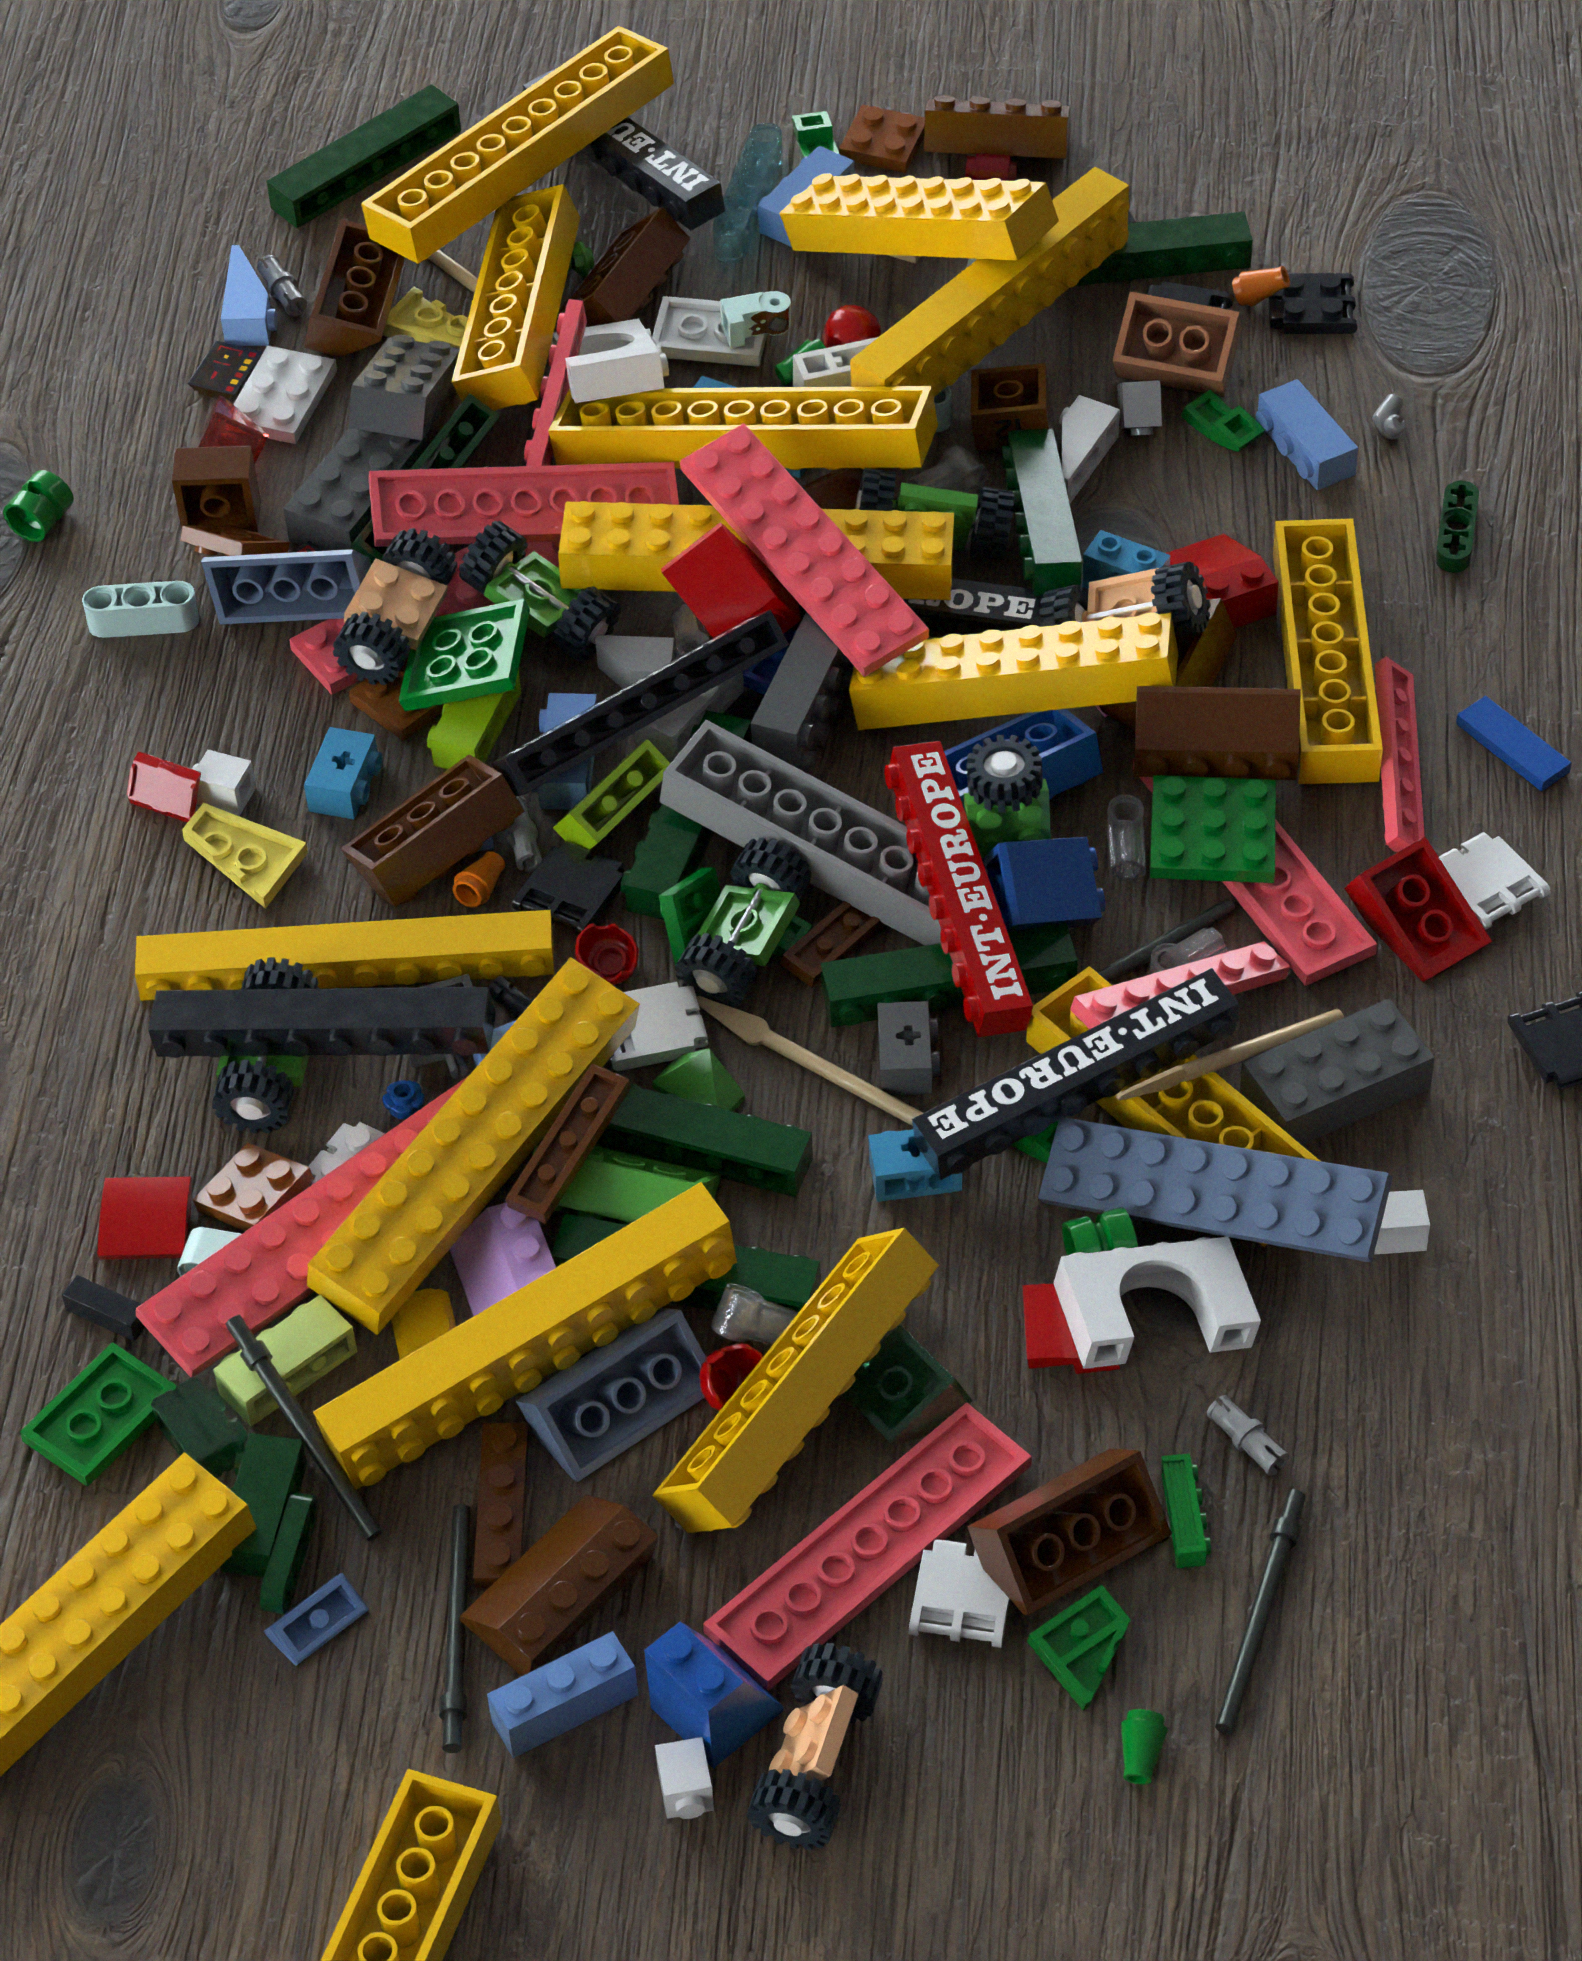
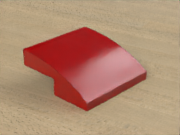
[97,1176,192,1260]
[1022,1284,1120,1374]

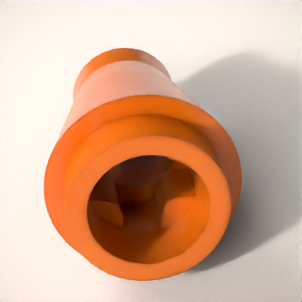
[1232,266,1290,307]
[452,851,505,908]

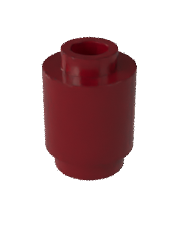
[965,153,1018,181]

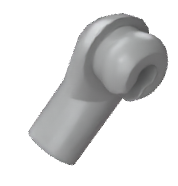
[1372,394,1406,440]

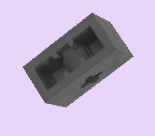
[877,1001,940,1095]

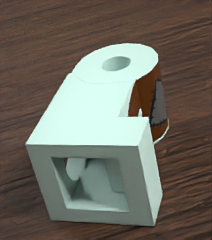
[721,291,791,349]

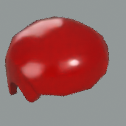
[822,304,881,348]
[575,923,639,985]
[699,1344,763,1411]

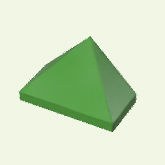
[652,1048,745,1112]

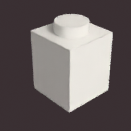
[192,750,256,816]
[1374,1190,1430,1255]
[655,1737,714,1819]

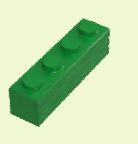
[1161,1453,1211,1569]

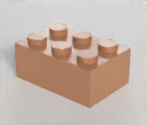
[1112,292,1242,397]

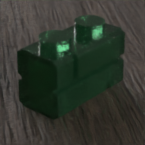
[151,1376,248,1478]

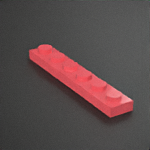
[524,299,587,466]
[1374,656,1425,853]
[1070,941,1290,1029]

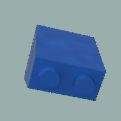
[983,837,1106,932]
[644,1621,784,1769]

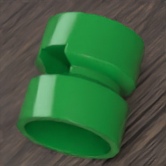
[3,470,74,542]
[1062,1207,1138,1256]

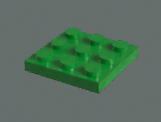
[399,598,530,712]
[1150,775,1276,883]

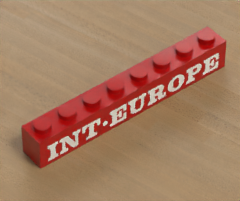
[884,741,1033,1038]

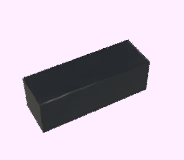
[62,1275,145,1341]

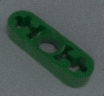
[1435,480,1479,573]
[260,1492,318,1614]

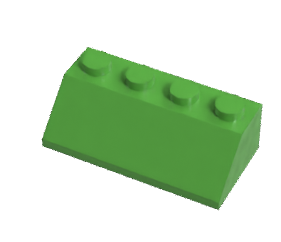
[533,1145,721,1224]

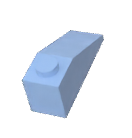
[221,245,277,346]

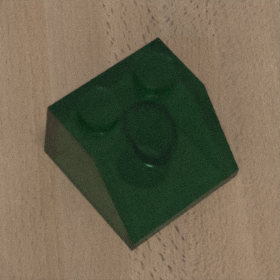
[842,1325,973,1446]

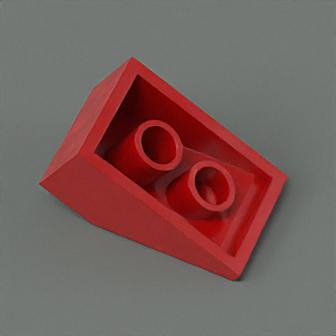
[661,522,802,638]
[1166,533,1279,629]
[1344,836,1492,983]

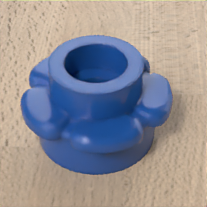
[382,1080,425,1119]

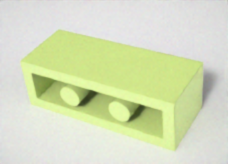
[213,1294,357,1427]

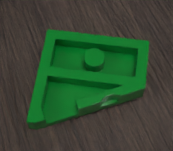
[659,867,721,966]
[1027,1584,1131,1711]

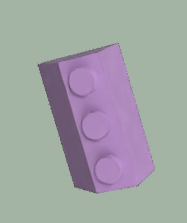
[449,1202,556,1317]

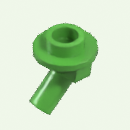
[567,241,594,277]

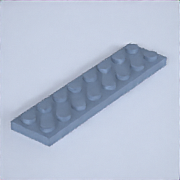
[1038,1117,1393,1263]

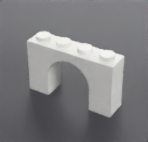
[553,318,669,403]
[1053,1237,1261,1369]

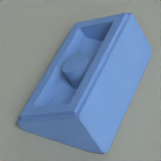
[263,1573,369,1666]

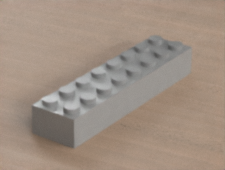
[660,720,989,946]

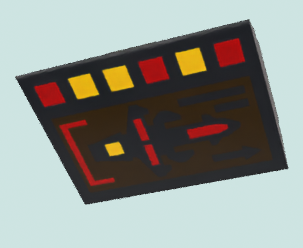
[187,341,262,400]

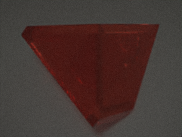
[196,396,269,464]

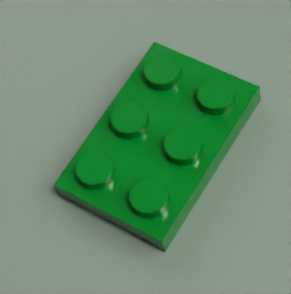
[20,1342,180,1487]

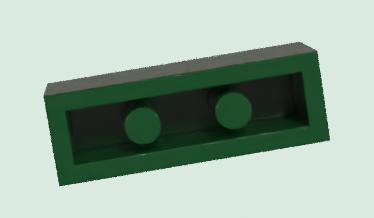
[220,1433,307,1577]

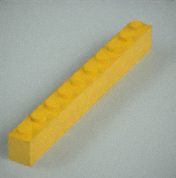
[135,910,555,1001]

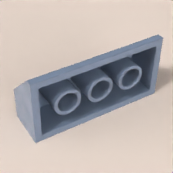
[201,550,371,624]
[516,1308,706,1482]

